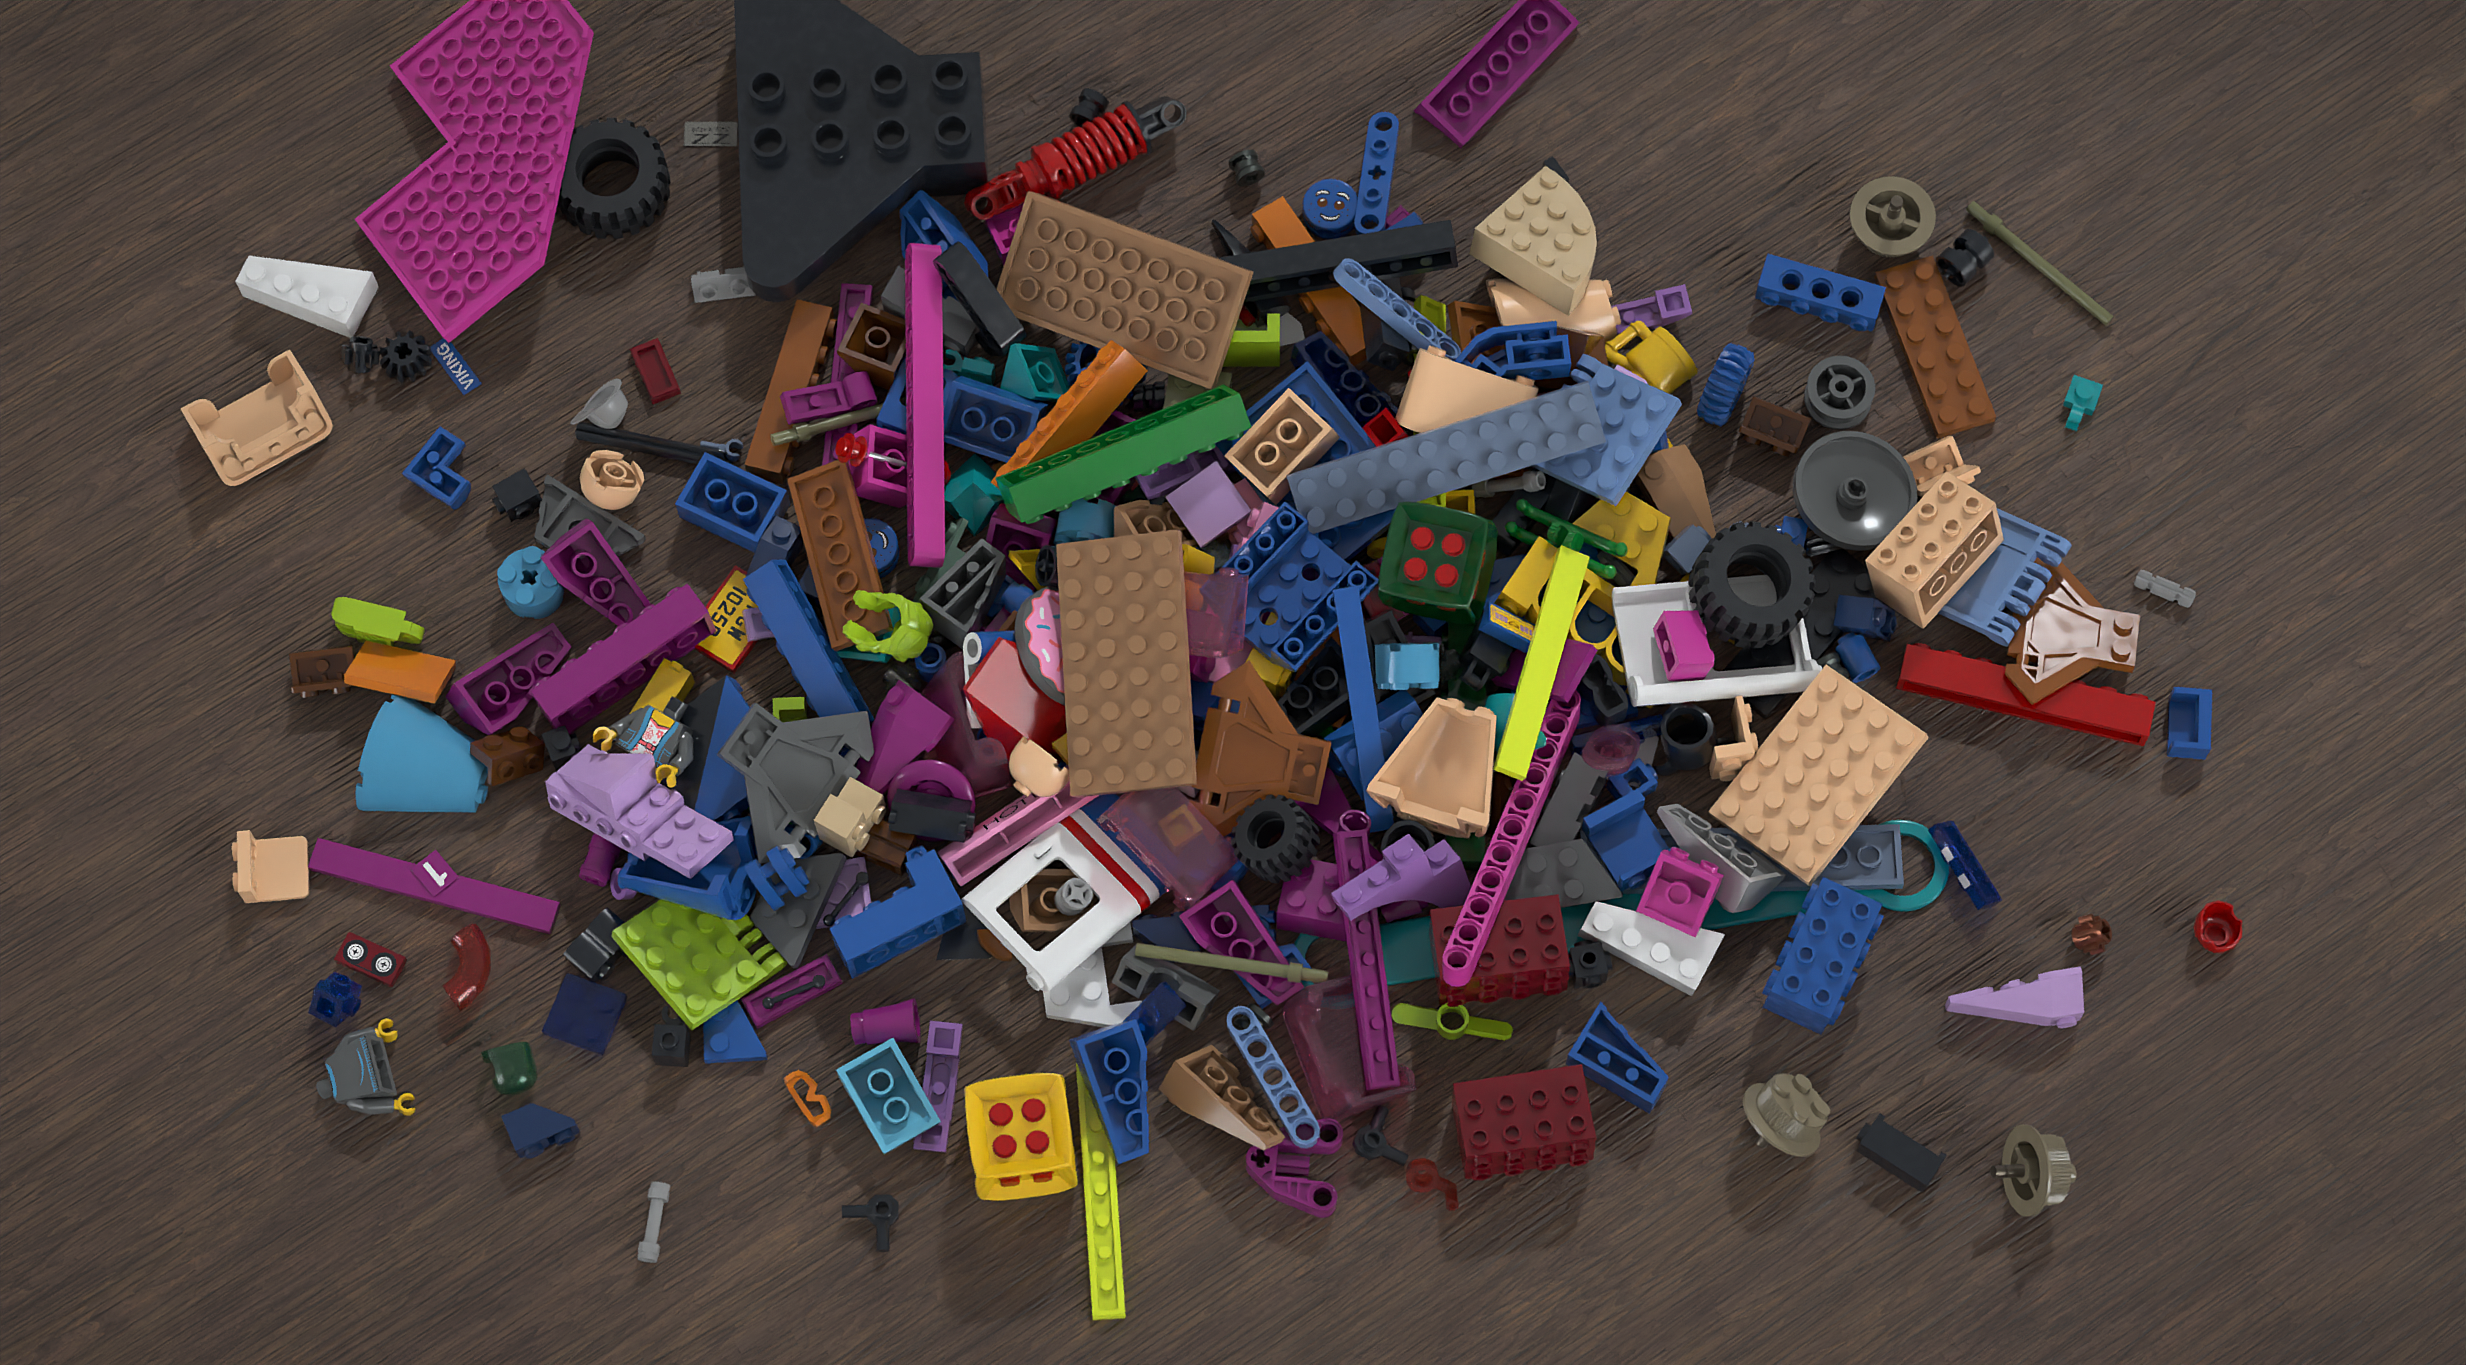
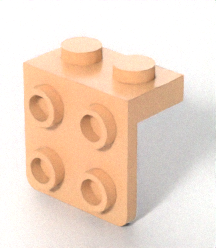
[1903,436,1981,498]
[1709,695,1758,781]
[232,830,309,903]

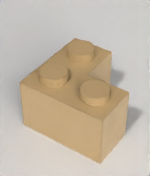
[814,777,887,857]

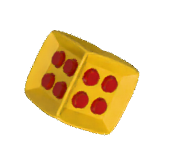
[964,1073,1078,1201]

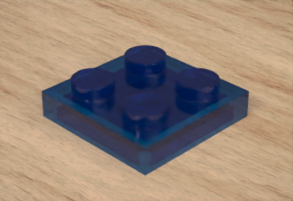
[542,973,628,1055]

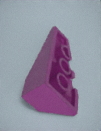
[540,518,651,626]
[445,623,571,735]
[856,680,955,794]
[1179,880,1304,1005]

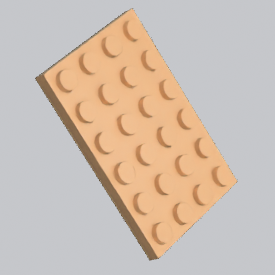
[1708,665,1928,886]

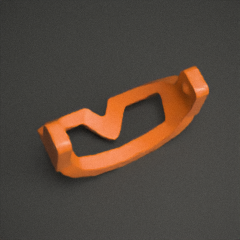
[784,1070,831,1128]

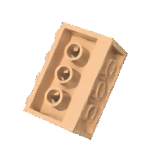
[1865,471,2004,629]

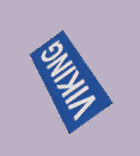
[430,338,482,395]

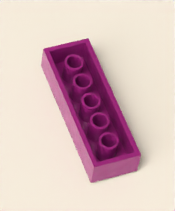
[530,583,716,735]

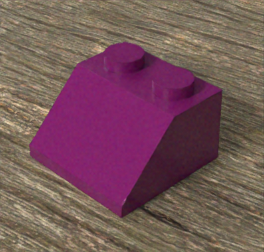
[986,503,1058,589]

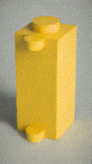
[629,658,695,714]

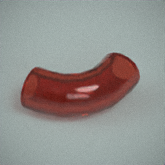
[442,923,491,1012]

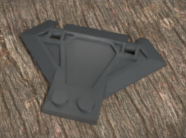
[717,703,874,864]

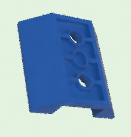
[1200,502,1379,672]

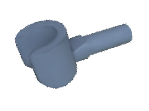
[700,439,743,462]

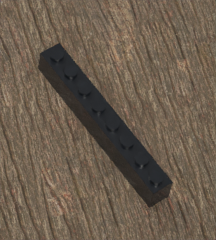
[1218,220,1458,302]

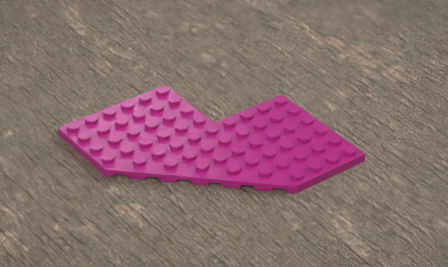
[355,0,594,343]

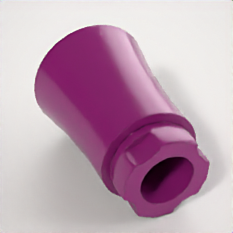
[850,998,921,1045]

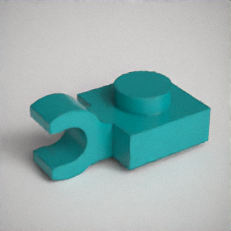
[943,349,996,386]
[2063,375,2103,431]

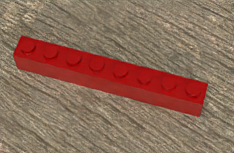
[1896,643,2156,747]

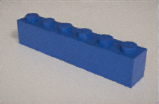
[743,560,875,724]

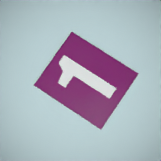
[411,850,459,897]

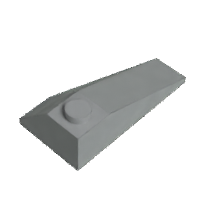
[1657,804,1786,913]

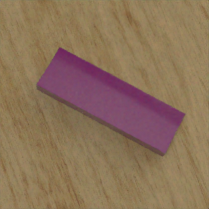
[1413,0,1580,148]

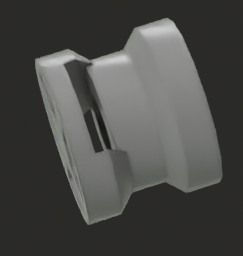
[1054,878,1093,916]

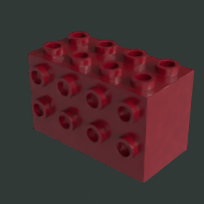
[1429,894,1570,1007]
[1452,1064,1596,1181]

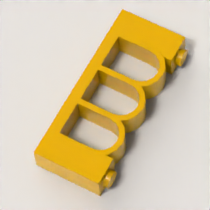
[1494,536,1654,709]

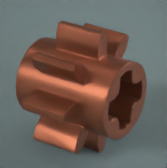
[2072,914,2112,955]

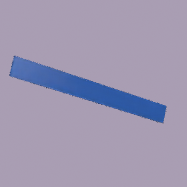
[1333,585,1394,833]

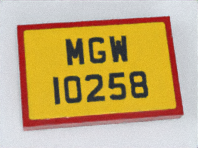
[694,565,758,674]

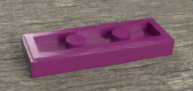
[741,954,842,1029]

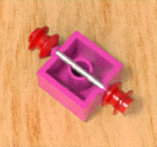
[835,424,951,508]

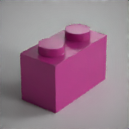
[1653,610,1715,681]

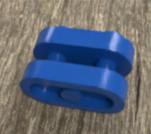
[744,845,810,911]

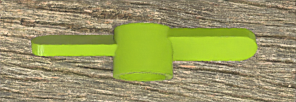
[1392,1003,1513,1040]

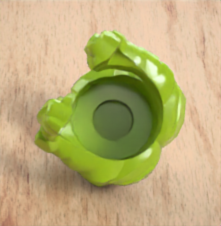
[842,590,933,662]

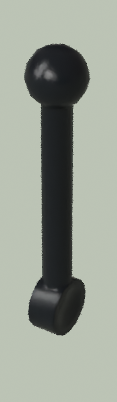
[823,872,869,927]
[762,975,825,1009]

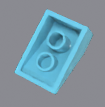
[836,1038,941,1155]

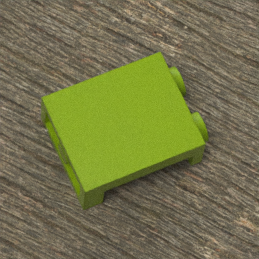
[1223,314,1280,366]

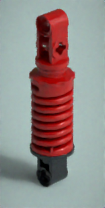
[964,96,1187,220]

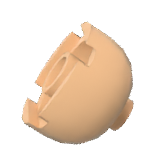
[580,450,644,510]
[1009,736,1069,797]

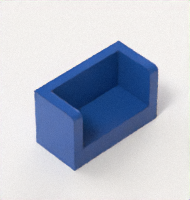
[2167,687,2212,760]

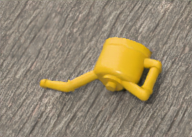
[1605,321,1698,448]

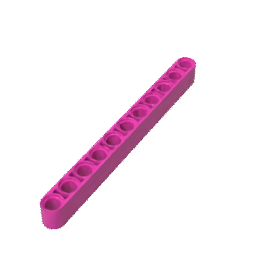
[905,243,945,568]
[1442,690,1581,987]

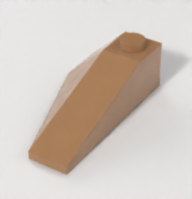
[1114,500,1229,551]
[1159,1045,1285,1150]

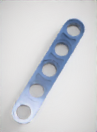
[1333,258,1461,361]
[1227,1006,1320,1148]

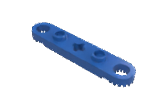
[1354,112,1399,235]

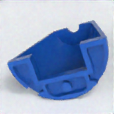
[618,816,757,920]

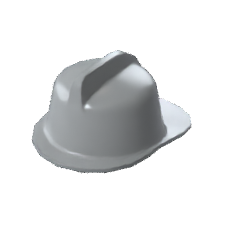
[570,378,628,429]

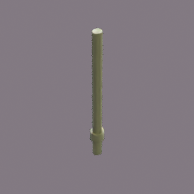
[1966,201,2114,326]
[770,386,945,446]
[1135,943,1328,984]

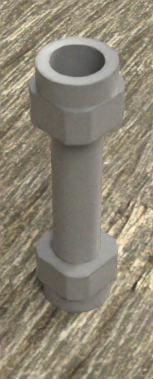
[1472,471,1546,498]
[637,1182,670,1263]

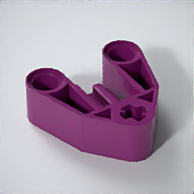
[1246,1118,1343,1218]

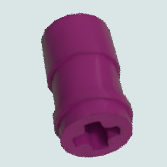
[579,833,622,887]

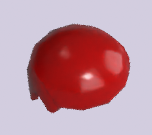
[2193,900,2243,954]

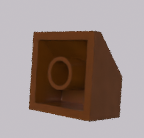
[837,303,906,390]

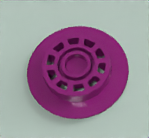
[887,760,975,842]

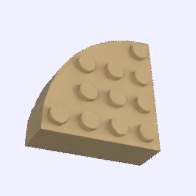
[1470,166,1597,316]

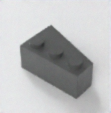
[881,265,980,358]
[919,539,1006,649]
[1528,752,1609,848]

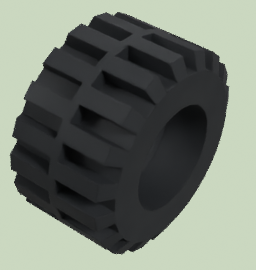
[1231,794,1320,883]

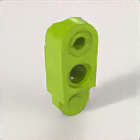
[331,597,425,646]

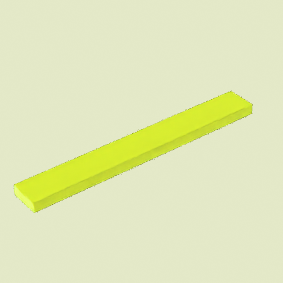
[1493,545,1590,781]
[1076,1064,1126,1320]

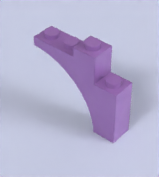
[1331,834,1471,921]

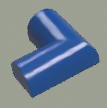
[402,426,471,510]

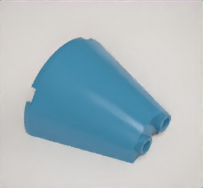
[355,694,488,813]

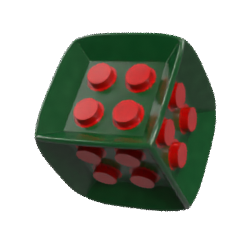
[1378,502,1498,625]

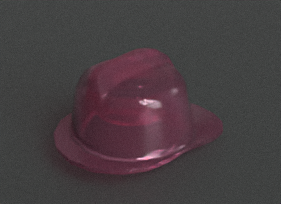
[1582,724,1640,777]

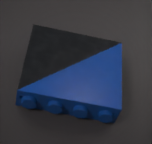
[628,675,750,822]

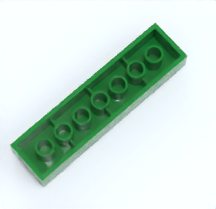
[996,384,1252,524]

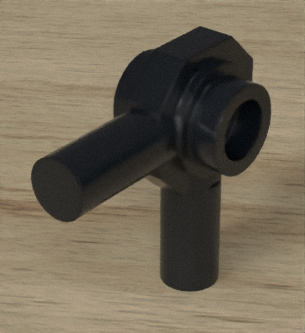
[1352,1106,1409,1166]
[842,1194,899,1252]

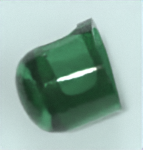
[481,1042,538,1096]

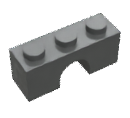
[1111,944,1220,1031]

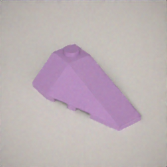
[1945,966,2084,1028]

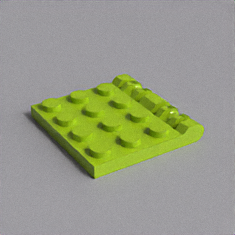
[611,899,788,1030]

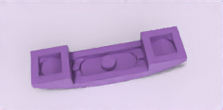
[1611,284,1692,336]
[913,1021,963,1153]

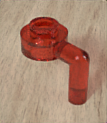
[1406,1158,1459,1211]

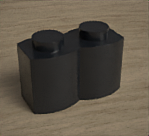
[1577,654,1628,729]
[563,907,627,984]

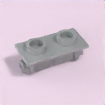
[691,266,755,303]

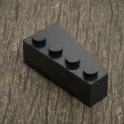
[1278,636,1351,737]

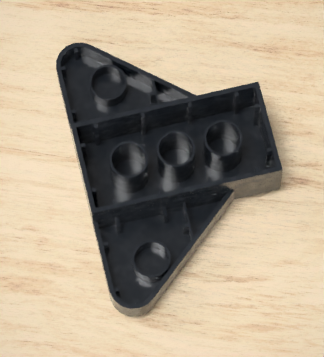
[734,0,989,302]

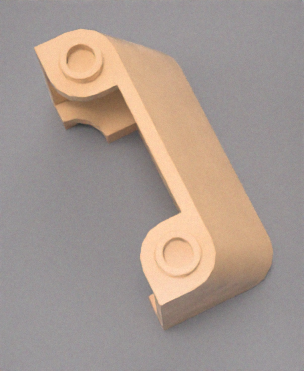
[1395,345,1538,433]
[180,349,333,486]

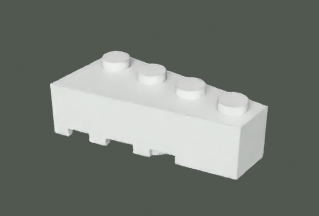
[235,256,379,338]
[1578,901,1725,996]

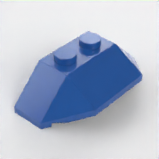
[899,190,988,302]

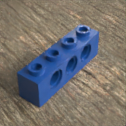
[1755,254,1886,332]

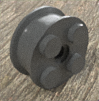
[1804,356,1875,430]

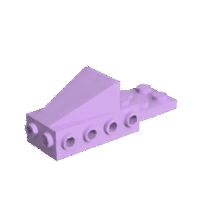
[545,744,733,879]

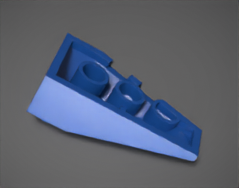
[1069,1019,1149,1164]

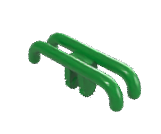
[1505,499,1628,579]

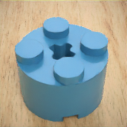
[1053,498,1116,546]
[497,546,565,619]
[1375,642,1440,690]

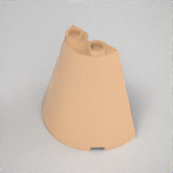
[1486,278,1621,386]
[1367,697,1497,838]

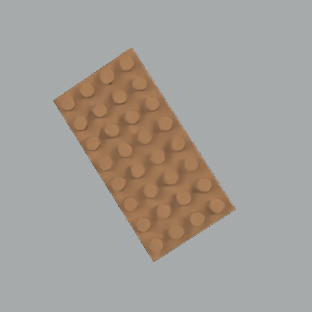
[997,191,1254,390]
[1056,529,1197,798]

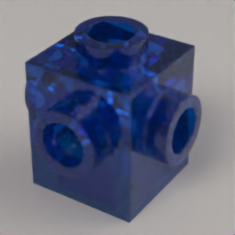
[308,972,362,1027]

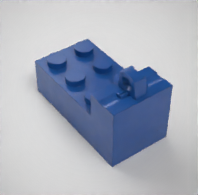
[830,845,966,979]

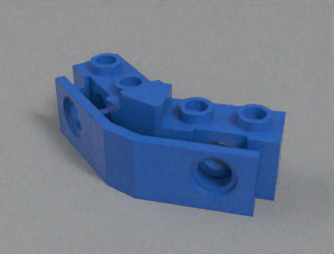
[1455,321,1571,380]

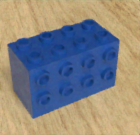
[1762,877,1884,1035]

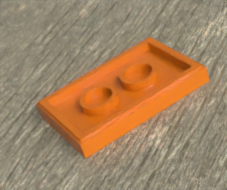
[344,641,456,703]

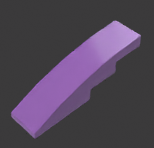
[1135,446,1236,500]

